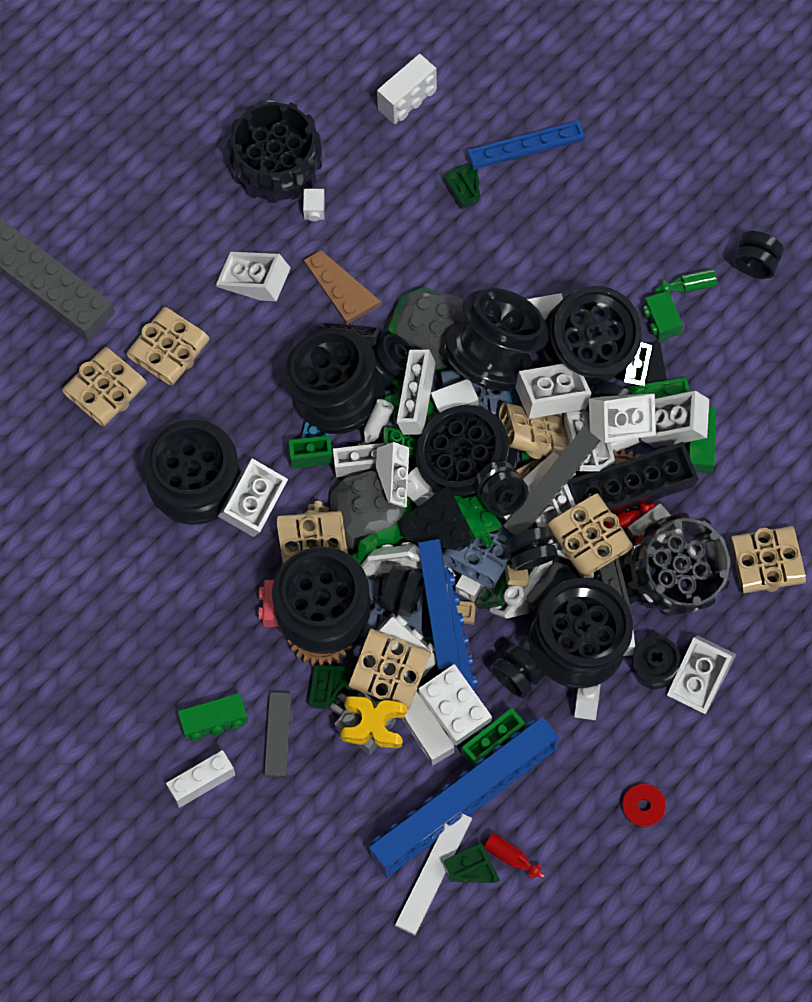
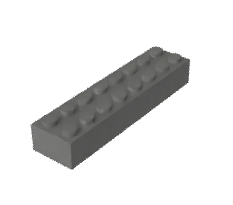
[0,218,115,342]

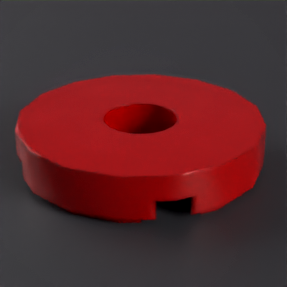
[622,784,666,828]

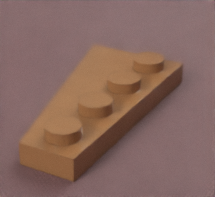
[304,251,381,325]

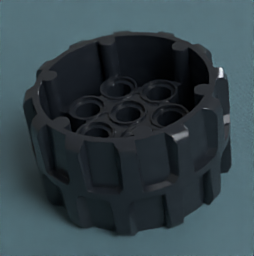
[227,100,323,203]
[624,513,734,616]

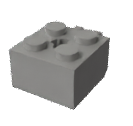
[330,692,396,755]

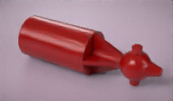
[603,503,655,532]
[484,832,544,879]

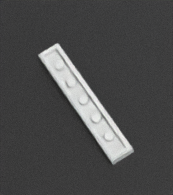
[395,813,472,936]

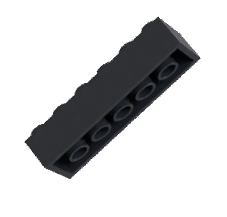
[567,442,699,521]

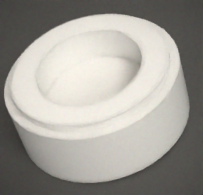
[504,585,526,607]

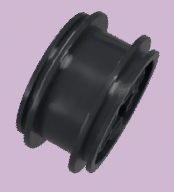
[415,405,517,498]

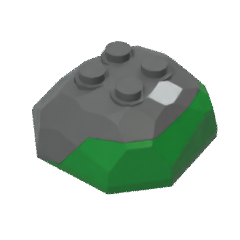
[385,288,467,372]
[330,470,414,550]

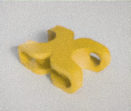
[339,697,408,749]

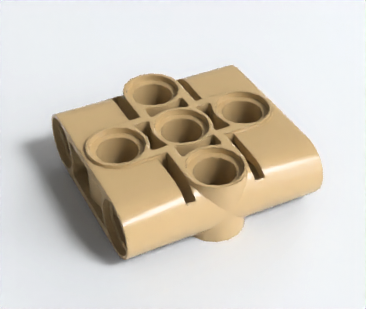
[126,307,210,386]
[62,347,147,427]
[499,402,569,459]
[547,493,634,578]
[277,510,348,564]
[730,526,806,594]
[348,629,431,710]

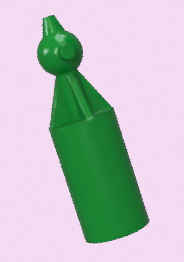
[655,268,717,293]

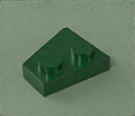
[443,164,480,209]
[474,570,508,609]
[309,665,355,709]
[441,842,500,883]

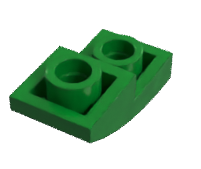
[384,427,418,460]
[352,534,379,565]

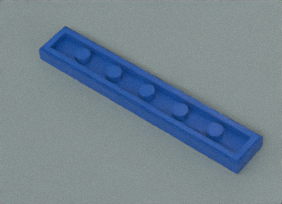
[466,120,585,170]
[418,539,461,670]

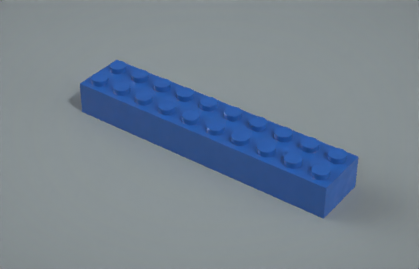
[369,717,559,878]

